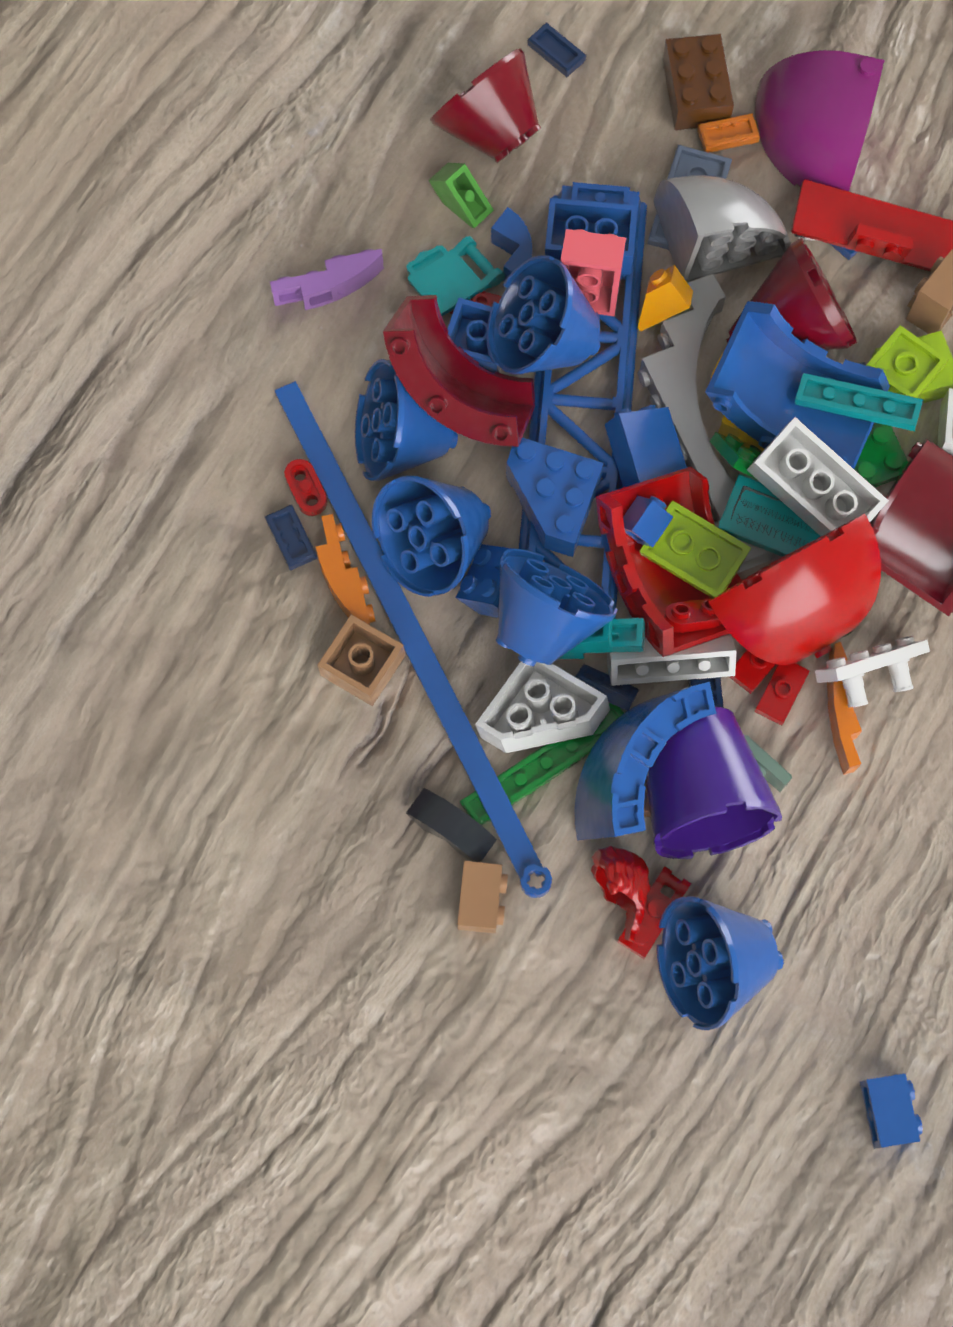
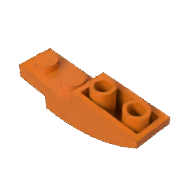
[316,514,376,626]

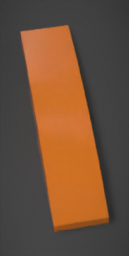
[827,642,862,775]

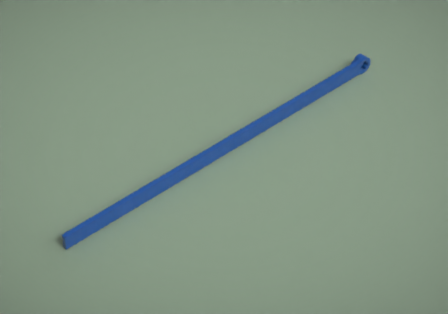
[274,381,552,898]

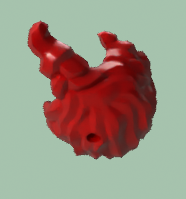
[591,846,650,942]

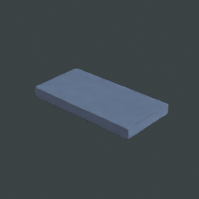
[647,145,732,250]

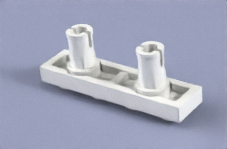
[815,636,930,707]

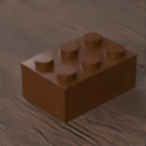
[662,34,734,130]

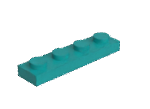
[795,373,923,431]

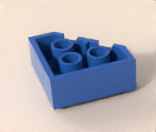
[506,437,604,557]

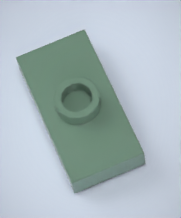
[744,735,792,792]

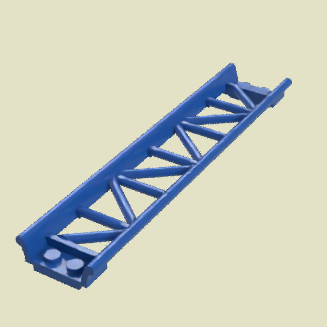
[518,182,647,619]

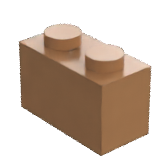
[457,861,508,934]

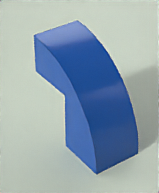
[491,207,532,282]

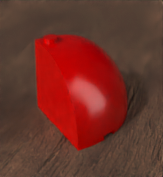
[708,513,881,665]

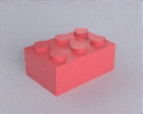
[560,229,626,316]

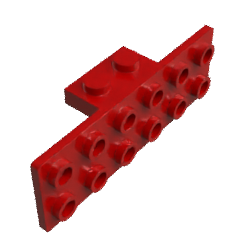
[791,180,953,271]

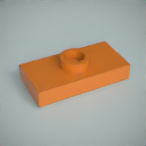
[697,113,760,153]

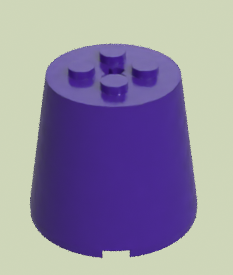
[646,707,782,859]

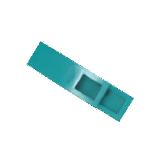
[559,618,645,659]

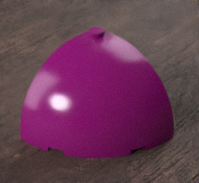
[755,50,885,191]

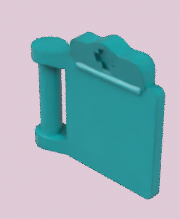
[406,236,505,316]

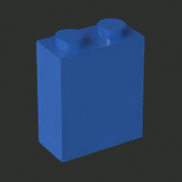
[604,405,687,488]

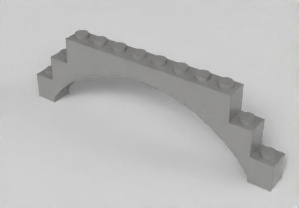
[638,273,781,573]

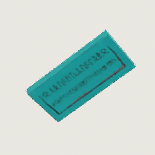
[718,474,821,557]

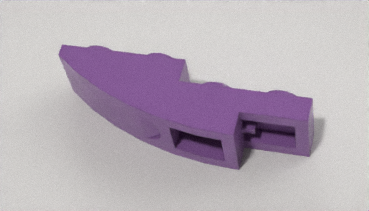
[270,249,384,310]

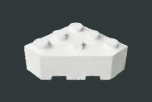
[475,662,610,753]

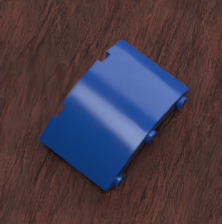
[705,301,890,469]
[574,682,716,841]

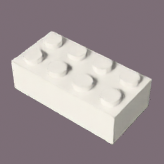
[747,417,889,536]

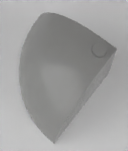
[653,175,791,282]

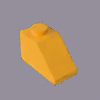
[638,265,693,331]

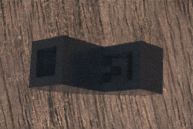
[406,788,497,862]

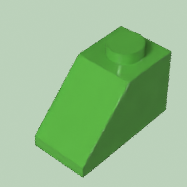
[428,163,494,228]

